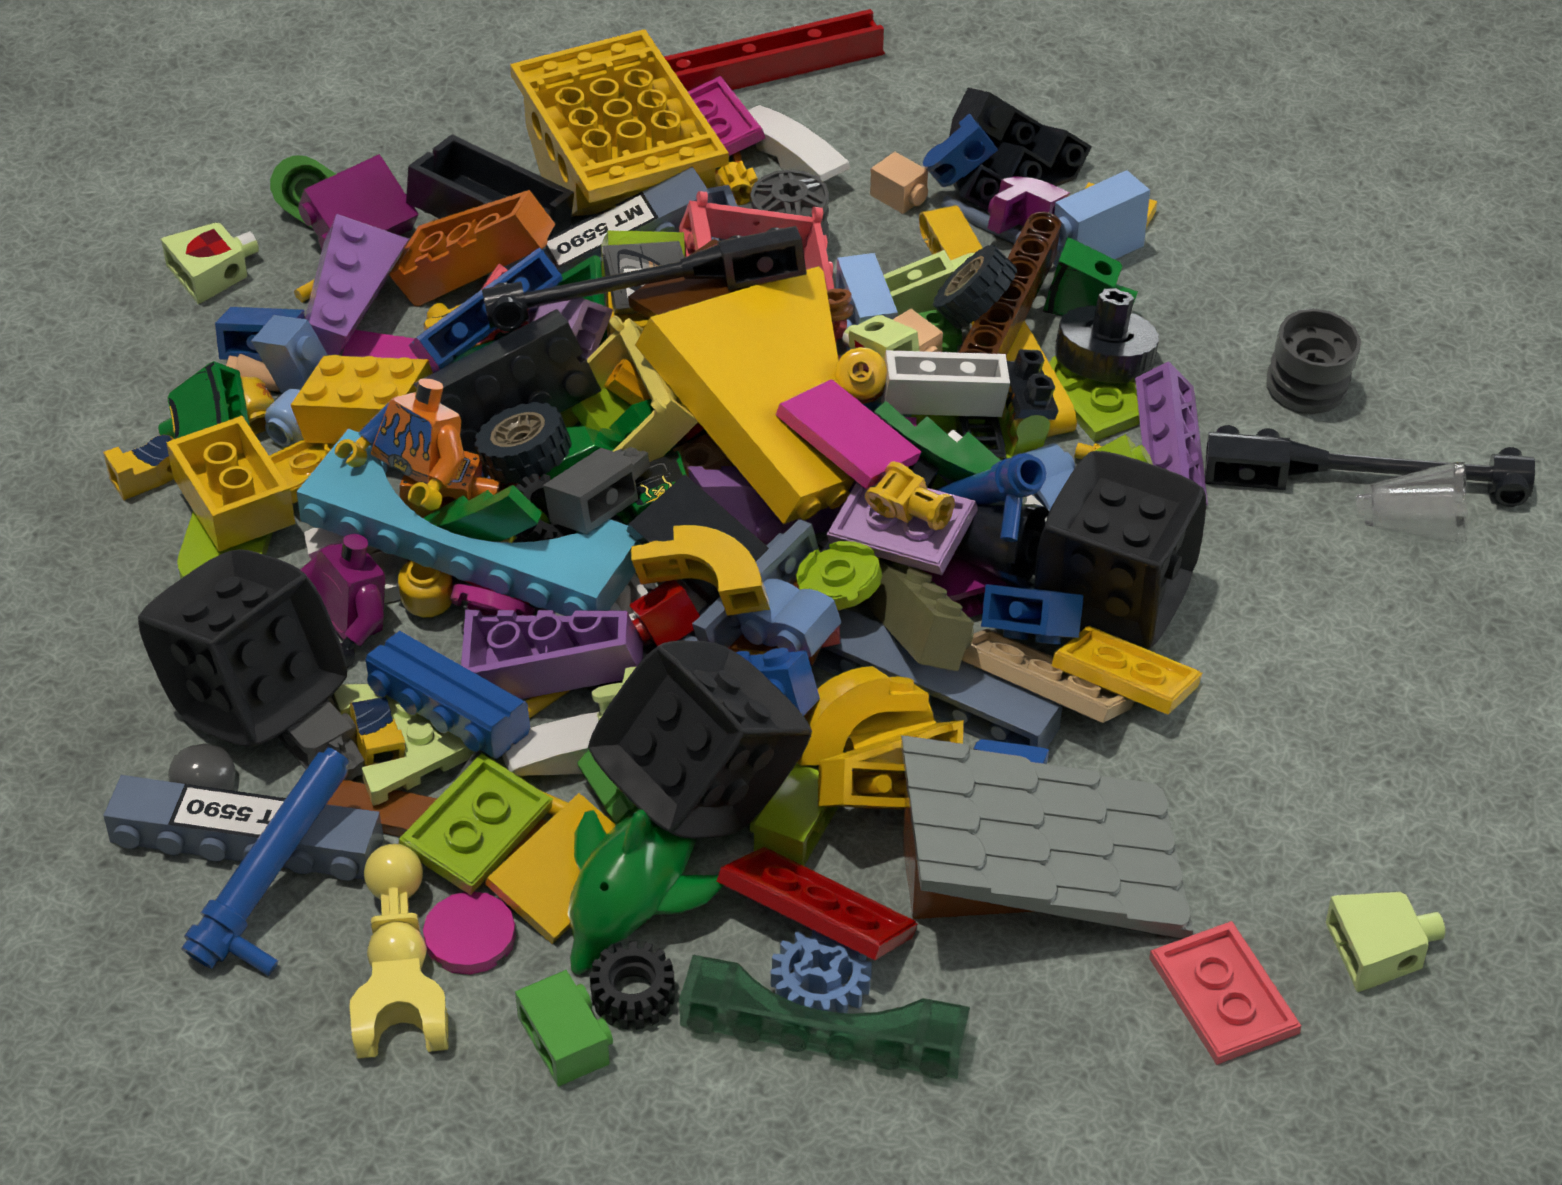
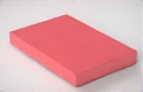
[1149,921,1301,1065]

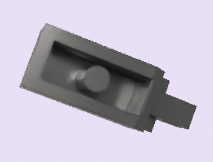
[543,447,650,534]
[277,697,365,781]

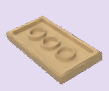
[962,628,1135,723]

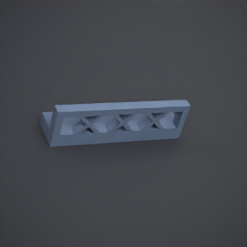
[678,520,820,648]

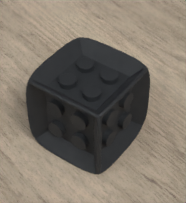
[1034,451,1206,649]
[138,550,347,747]
[588,641,812,839]

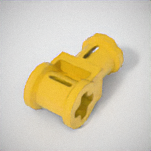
[864,461,955,530]

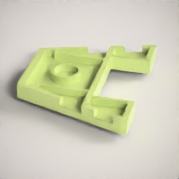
[333,684,474,806]

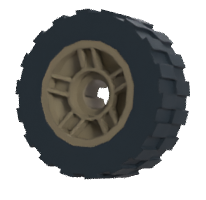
[933,244,1017,329]
[474,402,572,484]

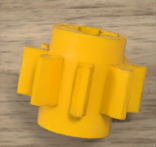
[715,161,758,205]

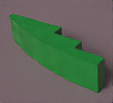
[874,401,1027,504]
[423,485,542,542]

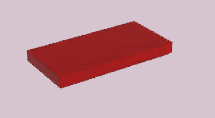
[717,847,918,960]

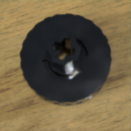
[1055,288,1159,383]

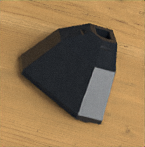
[949,87,1092,211]

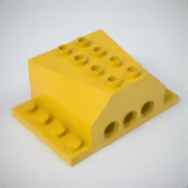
[510,29,729,217]

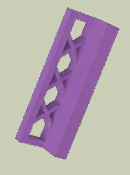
[1135,361,1208,505]

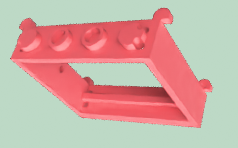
[679,191,847,342]

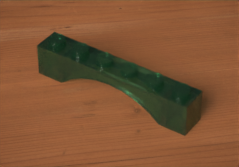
[679,954,970,1079]

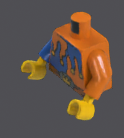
[335,378,465,510]

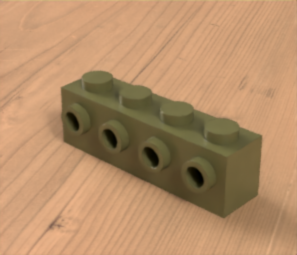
[863,557,974,671]

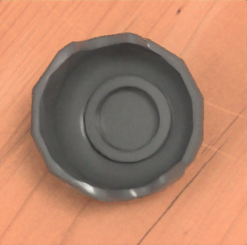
[168,743,236,791]

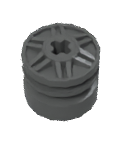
[750,169,829,245]
[1266,308,1361,414]

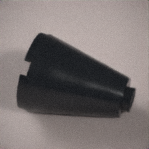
[954,504,1049,588]

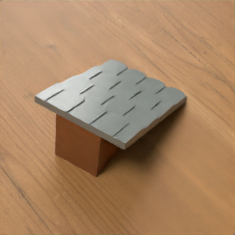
[901,735,1193,939]

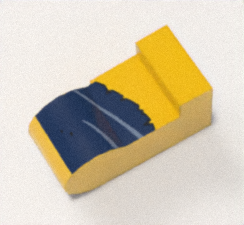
[103,435,174,500]
[350,697,405,766]

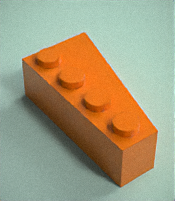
[389,190,555,306]

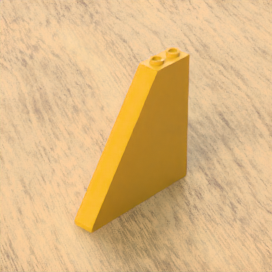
[635,266,855,524]

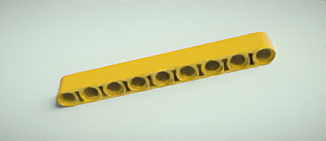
[919,205,1077,438]

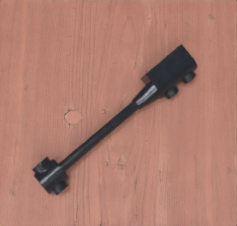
[482,226,807,331]
[1205,425,1535,507]

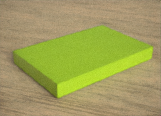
[399,753,553,895]

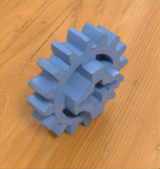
[770,930,872,1023]

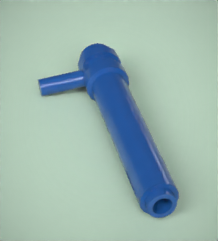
[934,453,1047,542]
[181,747,350,976]

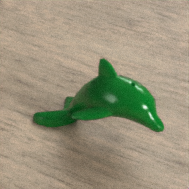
[568,810,751,975]

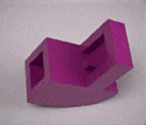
[987,177,1070,234]

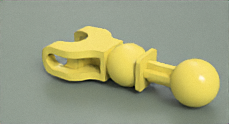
[350,844,449,1059]

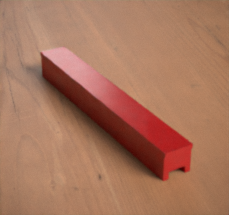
[664,9,885,92]

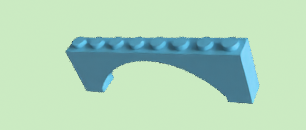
[297,429,641,616]

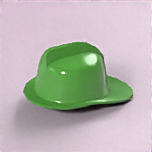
[270,155,336,227]

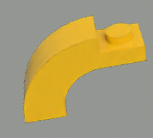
[631,525,770,616]
[797,666,929,766]

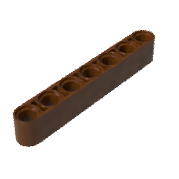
[959,212,1061,356]

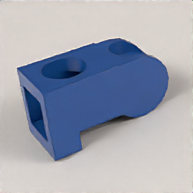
[923,114,997,187]

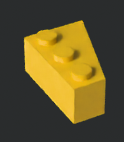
[818,720,964,810]

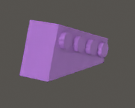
[461,610,643,699]

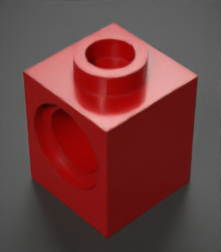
[629,580,700,647]

